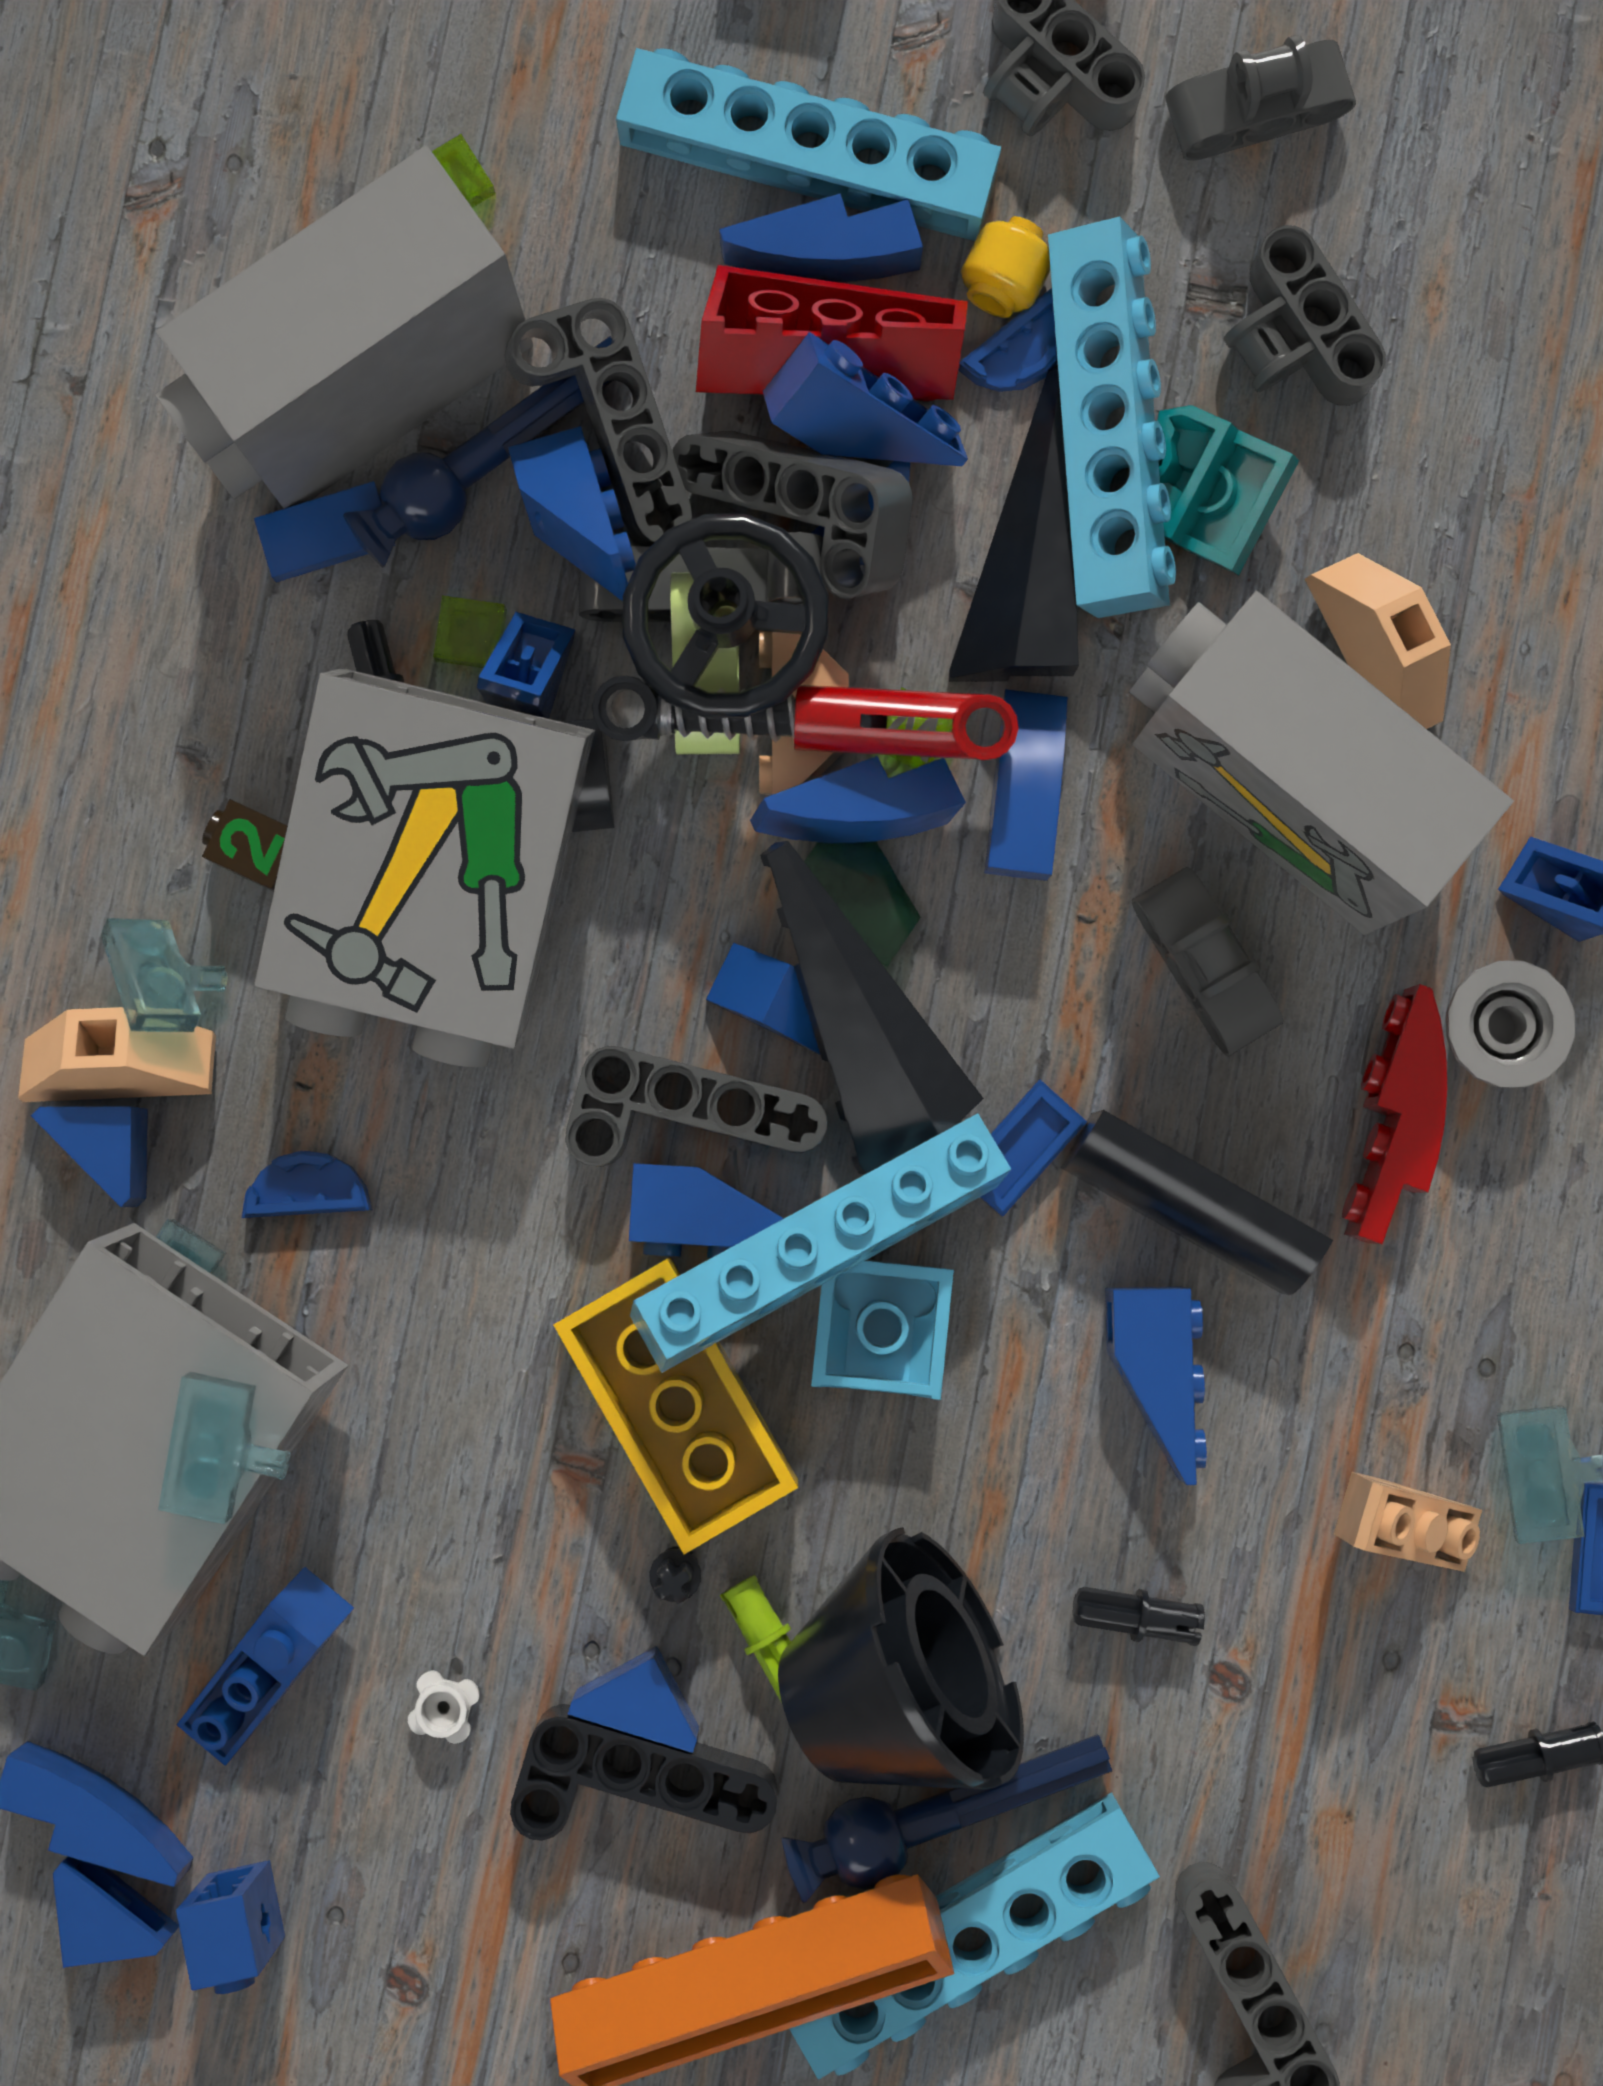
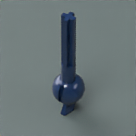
[343,336,614,568]
[781,1734,1112,1903]

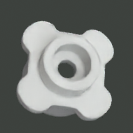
[408,1670,480,1744]

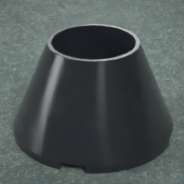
[778,1527,1024,1789]

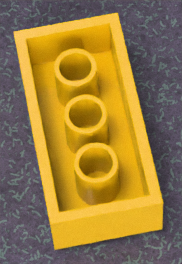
[553,1257,798,1554]

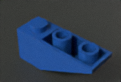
[763,332,968,467]
[508,426,636,601]
[629,1163,784,1258]
[1105,1286,1207,1485]
[176,1567,354,1766]

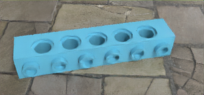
[616,48,1001,241]
[1048,216,1176,618]
[630,1113,1011,1373]
[790,1792,1160,2080]

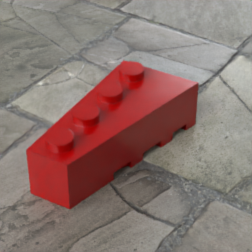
[695,265,968,401]

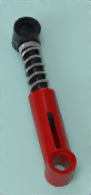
[592,675,1019,760]

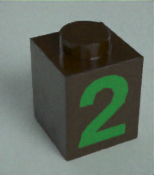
[202,799,288,892]

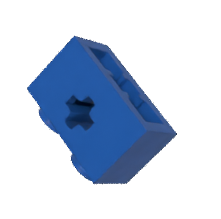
[176,1860,285,1994]

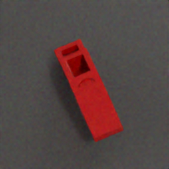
[1342,984,1448,1244]

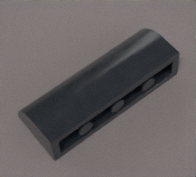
[1061,1110,1333,1295]

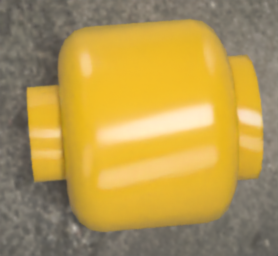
[961,216,1051,318]

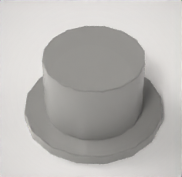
[1446,961,1576,1088]

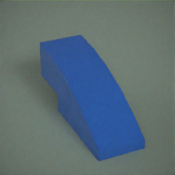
[719,193,923,282]
[984,689,1068,881]
[750,755,966,843]
[0,1741,193,1887]

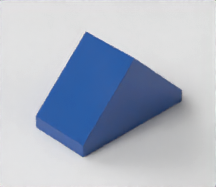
[477,612,576,719]
[1498,836,1603,942]
[706,943,820,1055]
[31,1106,148,1207]
[568,1646,699,1753]
[53,1857,179,1968]

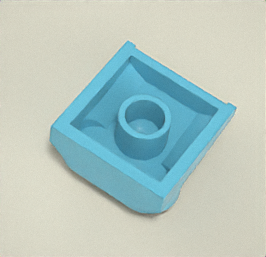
[811,1260,954,1400]

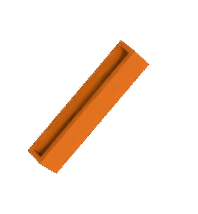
[550,1874,955,2086]

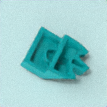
[1120,405,1300,576]

